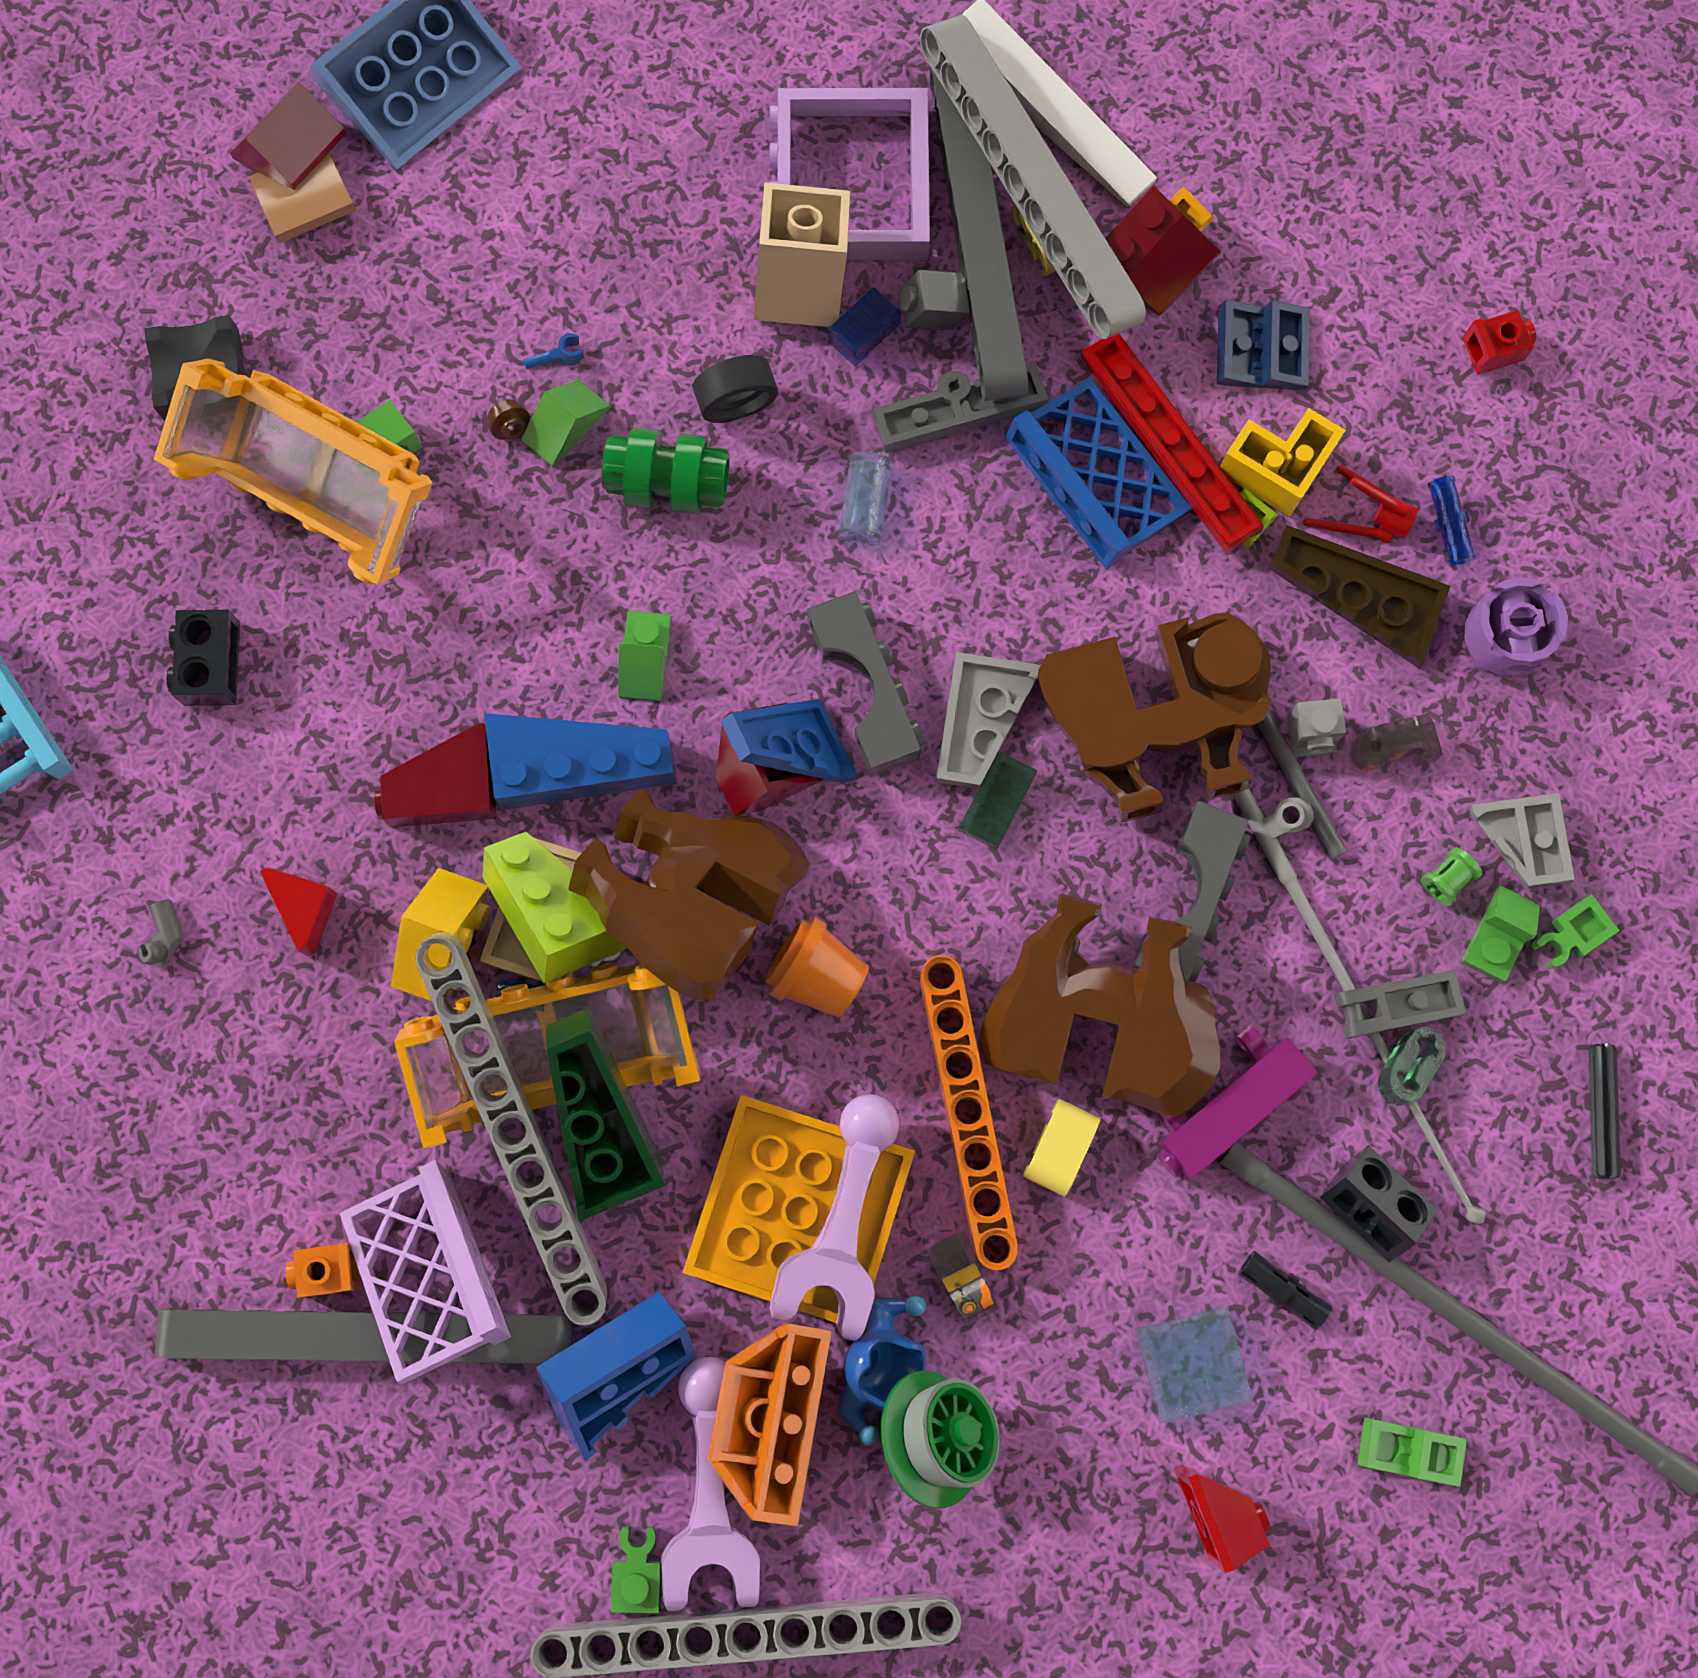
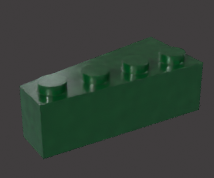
[546,1008,665,1222]

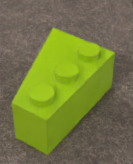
[482,832,626,983]

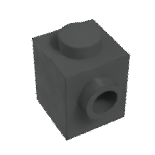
[899,270,970,330]

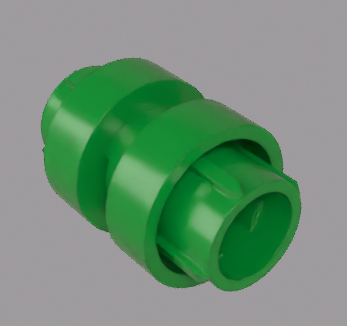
[602,427,730,515]

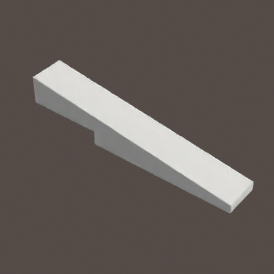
[962,0,1157,207]

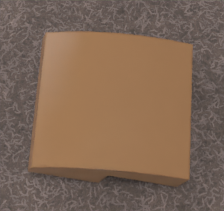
[249,153,356,244]

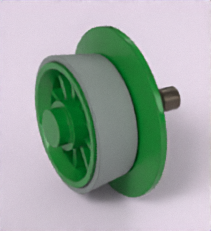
[881,1371,1000,1509]

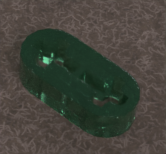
[1378,1026,1446,1106]

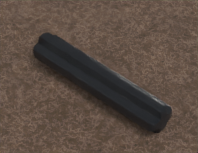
[1589,1043,1621,1179]

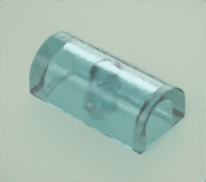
[838,451,892,546]

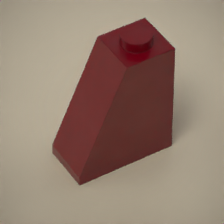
[374,724,497,828]

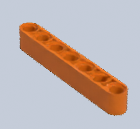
[920,955,1018,1270]

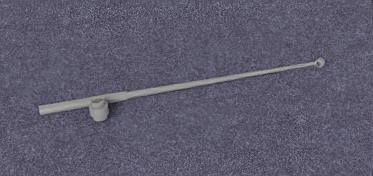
[1232,788,1486,1224]

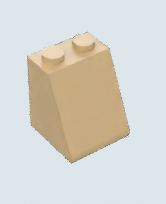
[754,182,850,328]

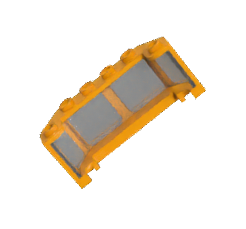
[154,359,432,585]
[394,962,700,1149]

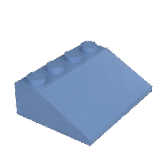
[308,0,522,170]

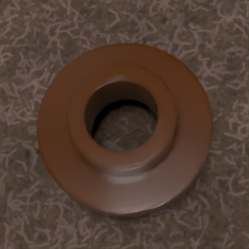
[488,399,530,440]

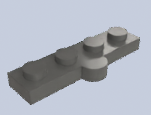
[873,363,1048,453]

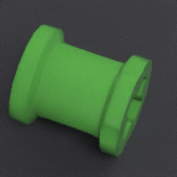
[1421,847,1482,906]

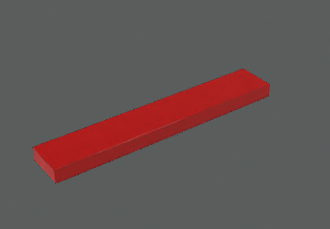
[1081,334,1264,554]

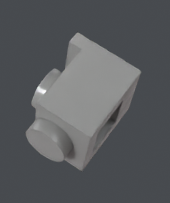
[1287,698,1346,757]

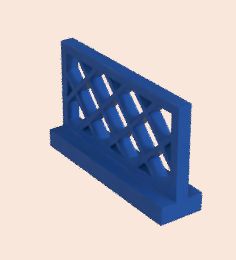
[1005,378,1192,570]

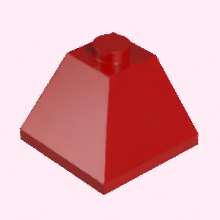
[1174,1465,1271,1574]

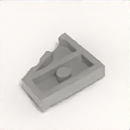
[1470,793,1575,889]

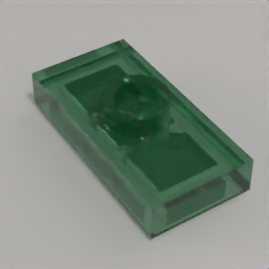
[958,751,1038,850]

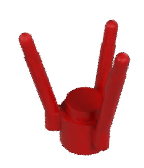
[1303,465,1419,543]

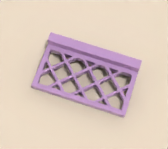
[340,1160,511,1385]

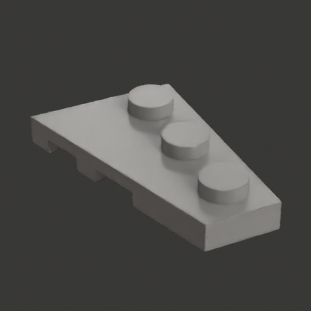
[936,652,1041,789]

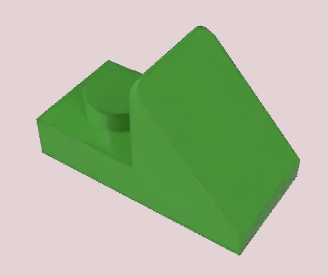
[618,611,672,702]
[1461,885,1540,984]

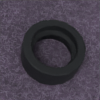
[692,355,779,423]

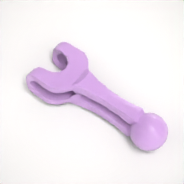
[770,1094,899,1341]
[661,1357,760,1611]

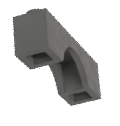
[807,591,925,778]
[1132,800,1250,982]

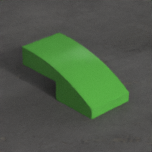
[1357,1417,1467,1487]

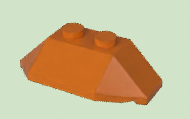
[708,1323,832,1526]

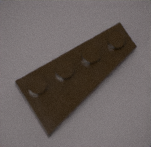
[1269,525,1451,668]

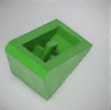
[521,380,611,467]

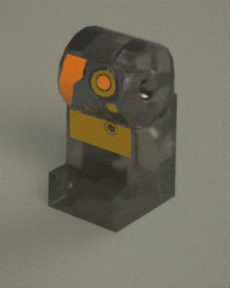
[1349,713,1443,771]
[924,1230,998,1326]

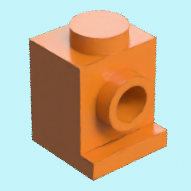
[285,1243,361,1298]

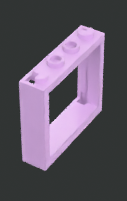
[770,88,930,260]

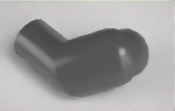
[139,899,183,966]

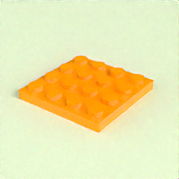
[682,1095,915,1323]

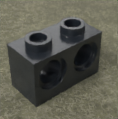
[166,609,240,706]
[1320,1145,1438,1263]

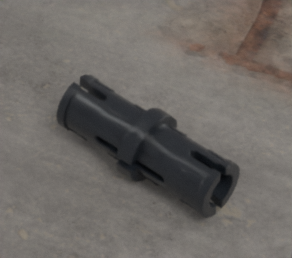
[1238,1251,1332,1330]

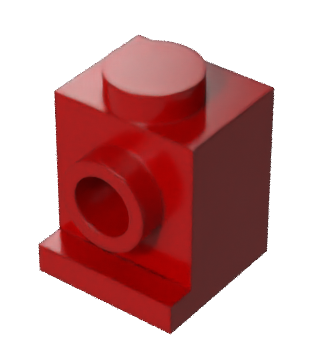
[1462,310,1536,375]

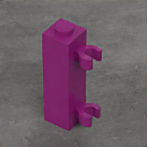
[1153,1025,1318,1180]

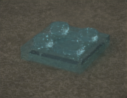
[1135,1307,1253,1424]

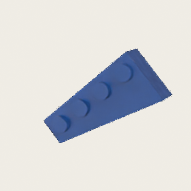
[484,713,677,810]

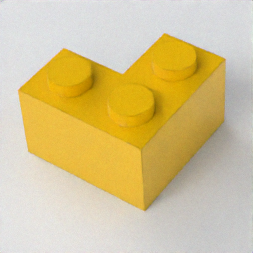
[1220,408,1346,517]
[391,868,491,1001]

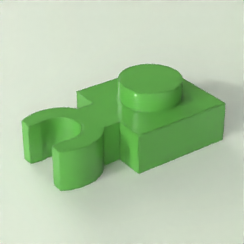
[1531,894,1619,969]
[611,1526,661,1613]

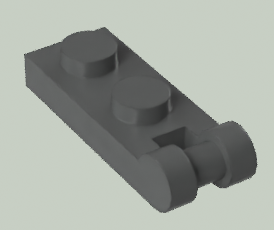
[1334,970,1467,1039]

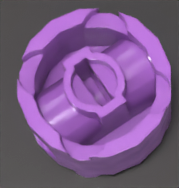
[1464,577,1568,677]

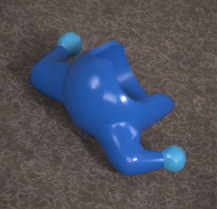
[838,1296,927,1446]

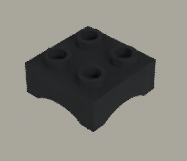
[144,315,245,421]

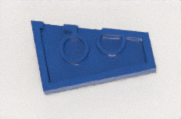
[721,699,858,783]

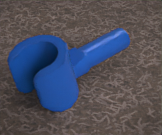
[523,333,583,369]

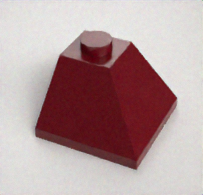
[716,703,824,816]

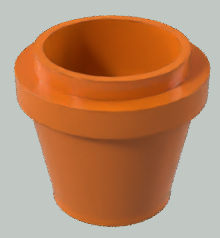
[765,916,869,1018]

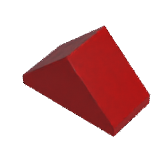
[260,867,338,956]

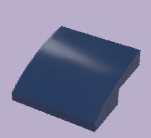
[1217,299,1310,390]

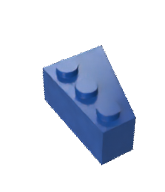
[536,1292,696,1462]

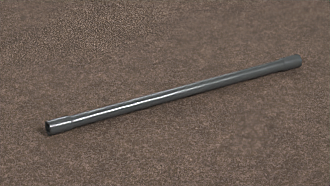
[1219,1142,1698,1495]

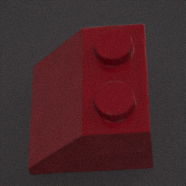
[1105,185,1221,315]

